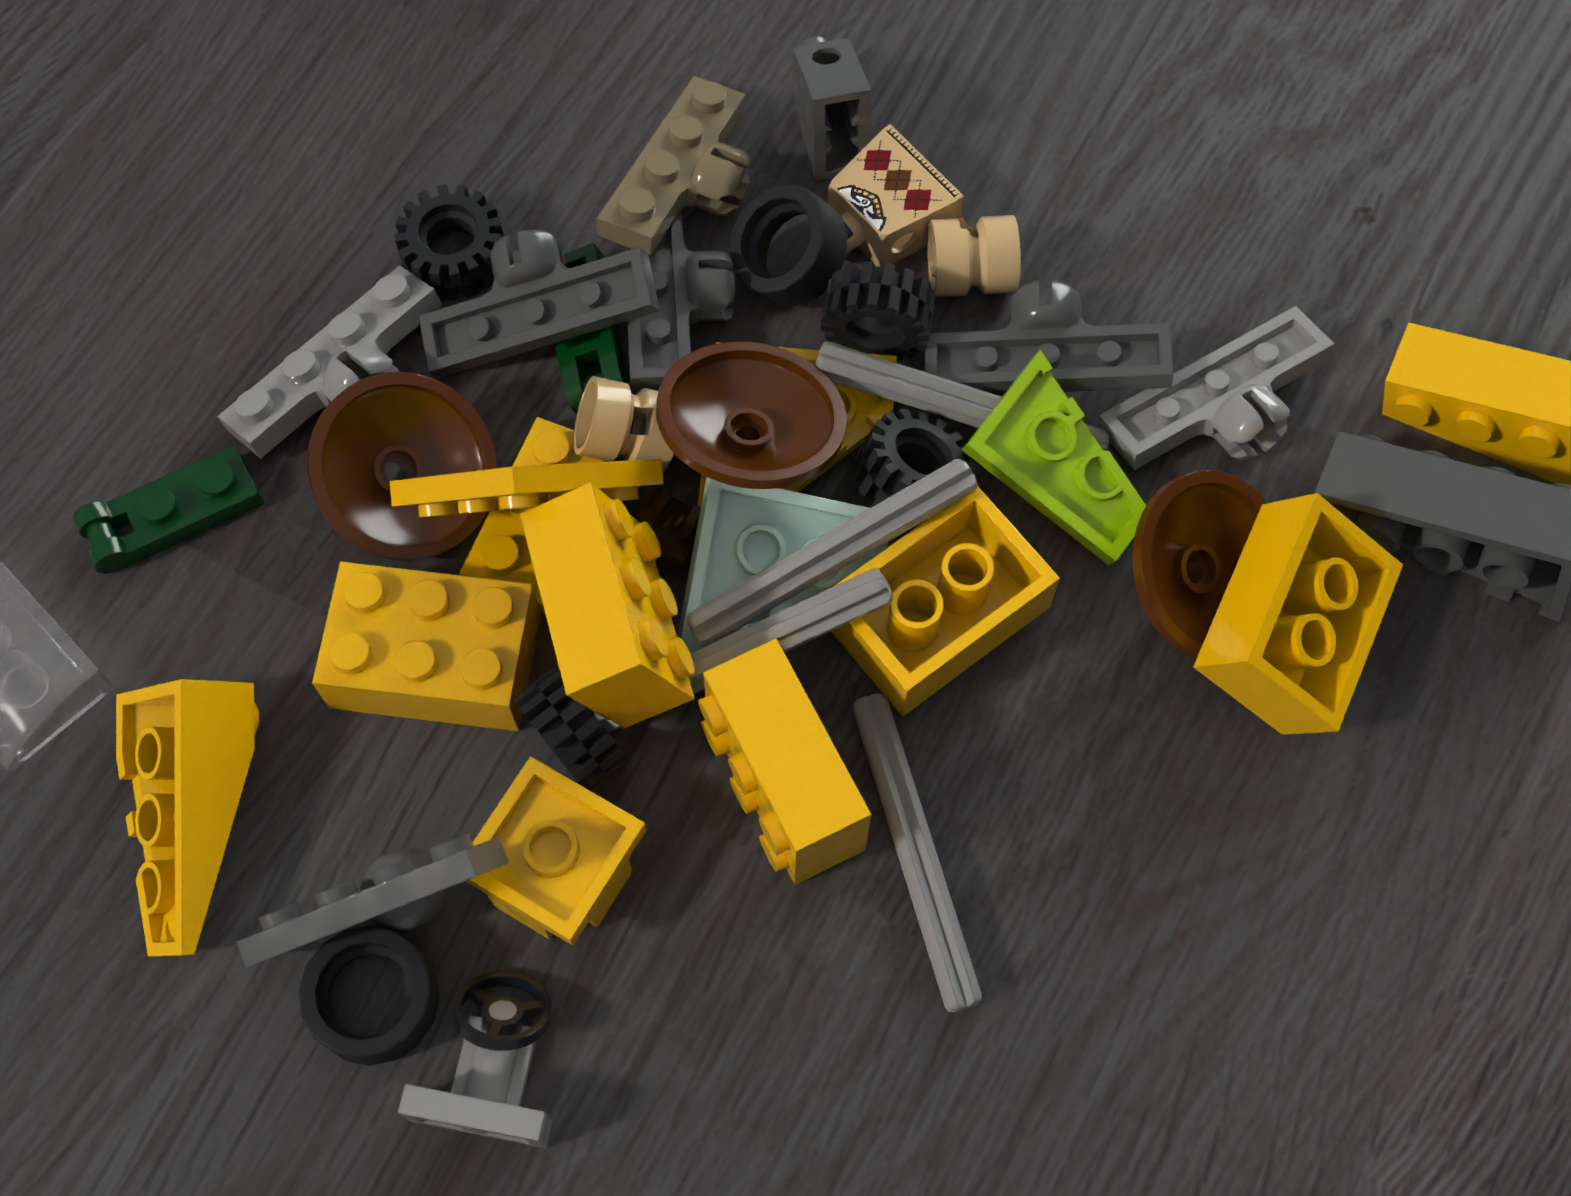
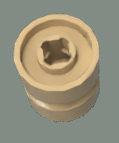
[927,215,1021,298]
[574,376,674,472]

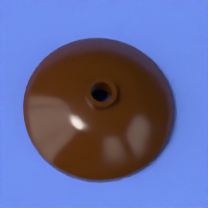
[656,342,847,489]
[307,372,497,561]
[1133,470,1268,659]

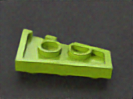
[962,350,1146,565]

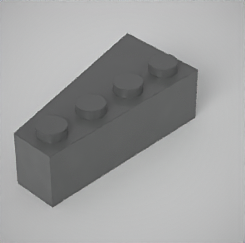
[1315,431,1571,623]

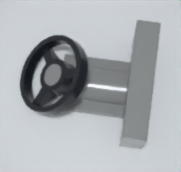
[398,971,553,1148]

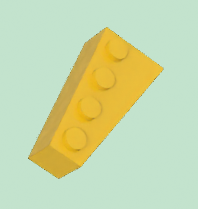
[1382,322,1571,486]

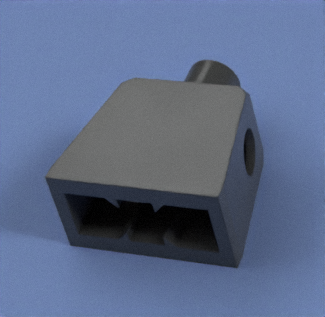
[793,37,871,182]

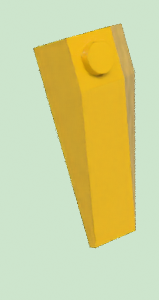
[116,679,259,956]

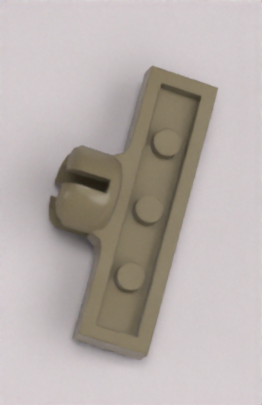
[596,76,752,255]

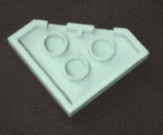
[677,477,888,653]

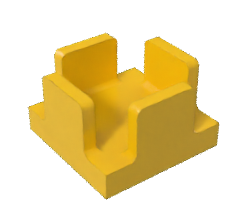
[466,756,647,946]

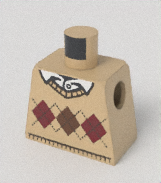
[828,124,964,267]

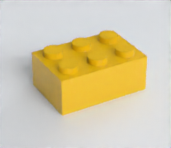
[520,482,695,728]
[831,487,1060,717]
[1193,493,1403,735]
[312,562,541,731]
[698,638,871,885]

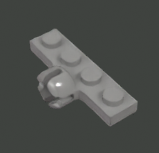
[217,265,443,459]
[1098,306,1335,470]

